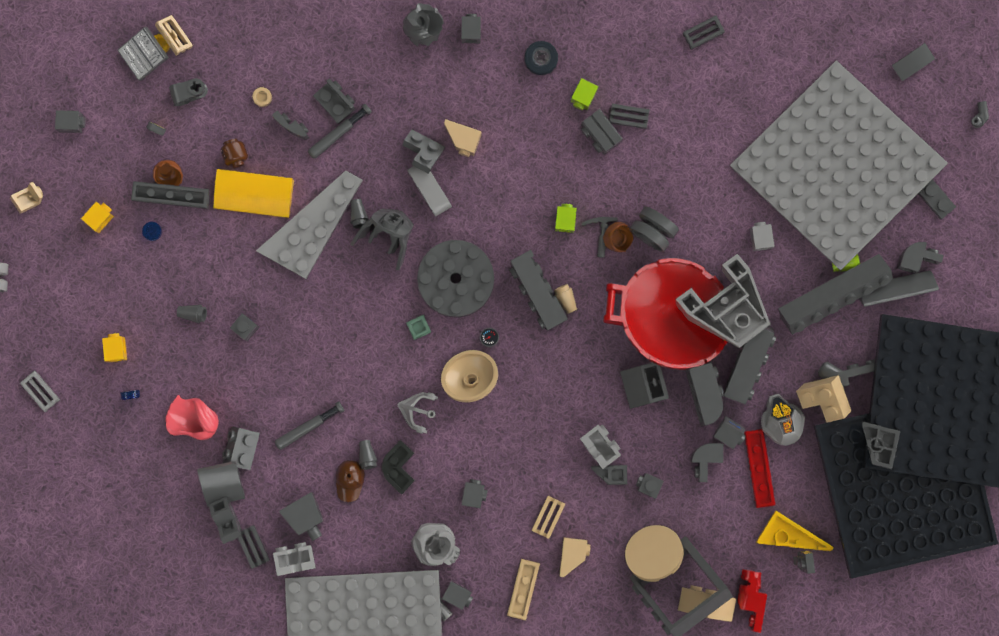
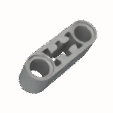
[407,166,452,217]

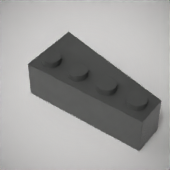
[509,250,568,332]
[724,326,776,405]

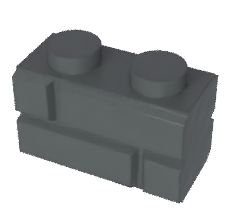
[581,109,623,155]

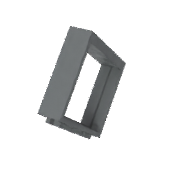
[629,536,733,636]

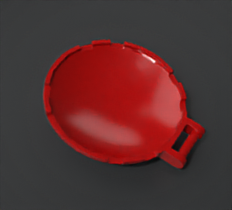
[603,258,727,370]

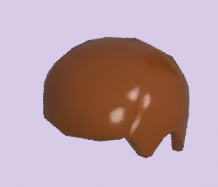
[153,160,183,186]

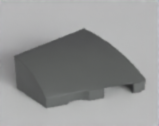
[862,422,900,470]

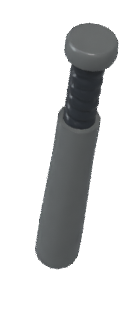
[308,104,372,159]
[275,401,345,450]

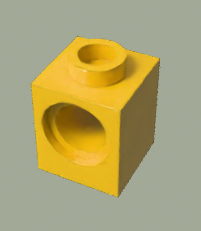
[81,202,114,233]
[102,333,127,362]

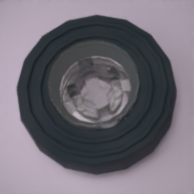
[525,41,558,75]

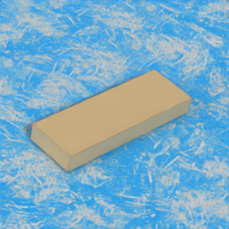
[507,559,540,620]

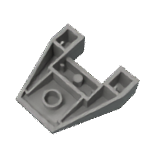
[676,254,770,348]

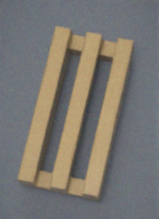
[155,15,193,56]
[531,496,565,539]

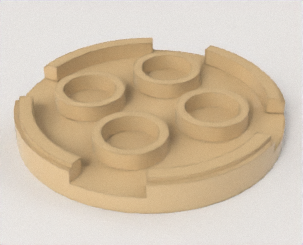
[625,525,684,582]

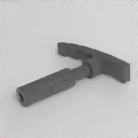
[582,217,618,258]

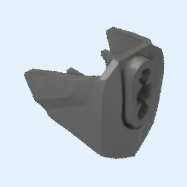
[350,208,414,271]

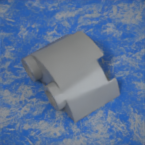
[580,424,621,469]
[273,542,316,576]

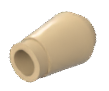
[554,284,577,314]

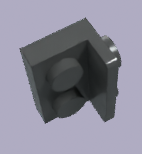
[313,79,355,124]

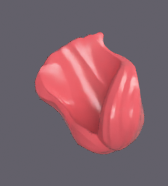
[165,395,219,440]

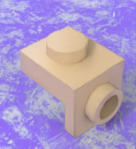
[10,182,43,214]

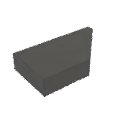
[591,465,627,485]

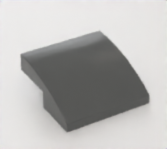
[197,461,245,507]

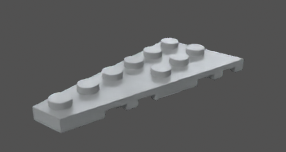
[256,171,363,279]

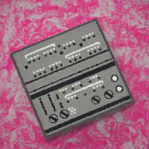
[117,27,169,81]

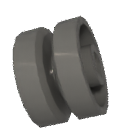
[629,206,679,252]

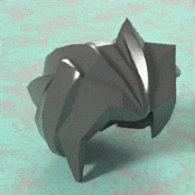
[403,3,444,47]

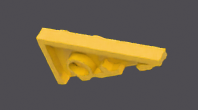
[756,510,834,551]

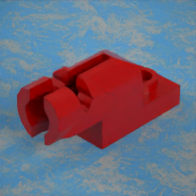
[737,569,767,633]

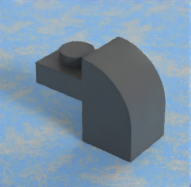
[897,242,944,274]
[690,443,723,482]
[209,497,242,544]

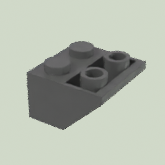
[620,363,669,409]

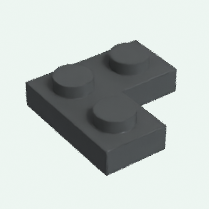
[402,130,445,174]

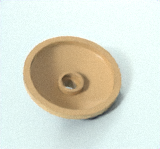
[441,350,498,402]

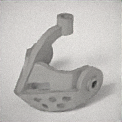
[398,392,438,434]

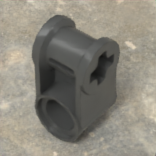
[169,78,208,106]

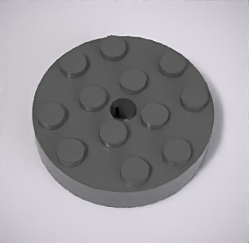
[417,240,494,318]

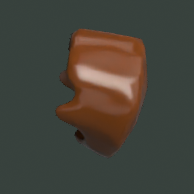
[603,222,634,252]

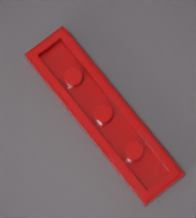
[744,429,776,508]

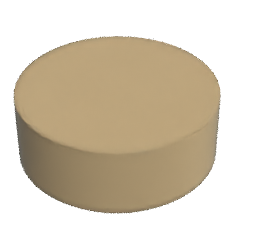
[252,87,272,107]

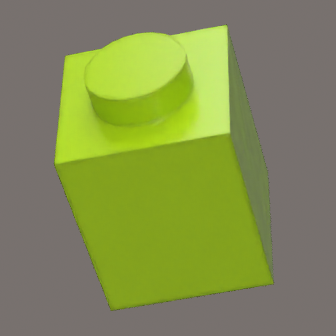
[571,78,598,110]
[555,204,577,233]

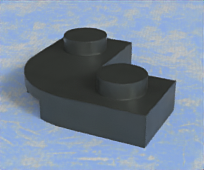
[382,440,415,495]

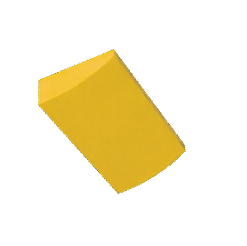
[213,169,294,218]

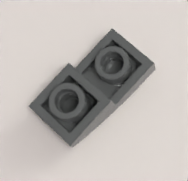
[892,43,935,81]
[272,110,309,140]

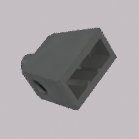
[279,492,324,541]

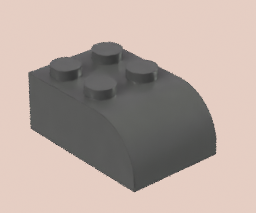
[685,363,724,427]

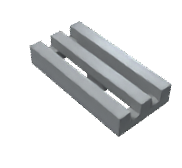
[20,371,60,412]

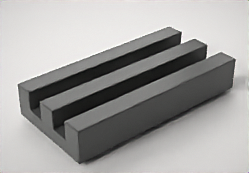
[682,16,725,50]
[609,104,650,129]
[238,525,270,569]

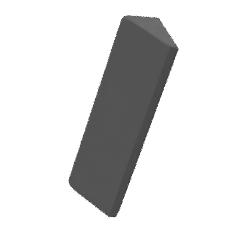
[131,181,209,209]
[859,271,939,307]

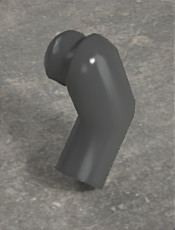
[971,101,989,128]

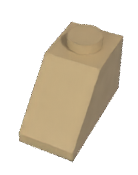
[444,119,482,157]
[559,537,590,577]

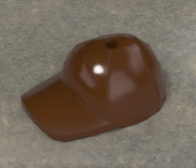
[336,460,365,502]

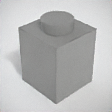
[750,222,775,251]

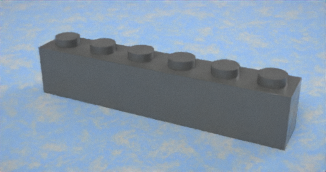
[778,254,893,335]

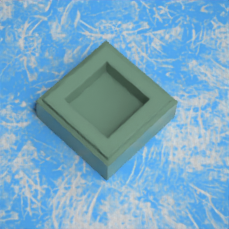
[406,315,431,340]

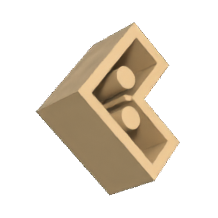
[796,375,851,423]
[678,585,736,622]

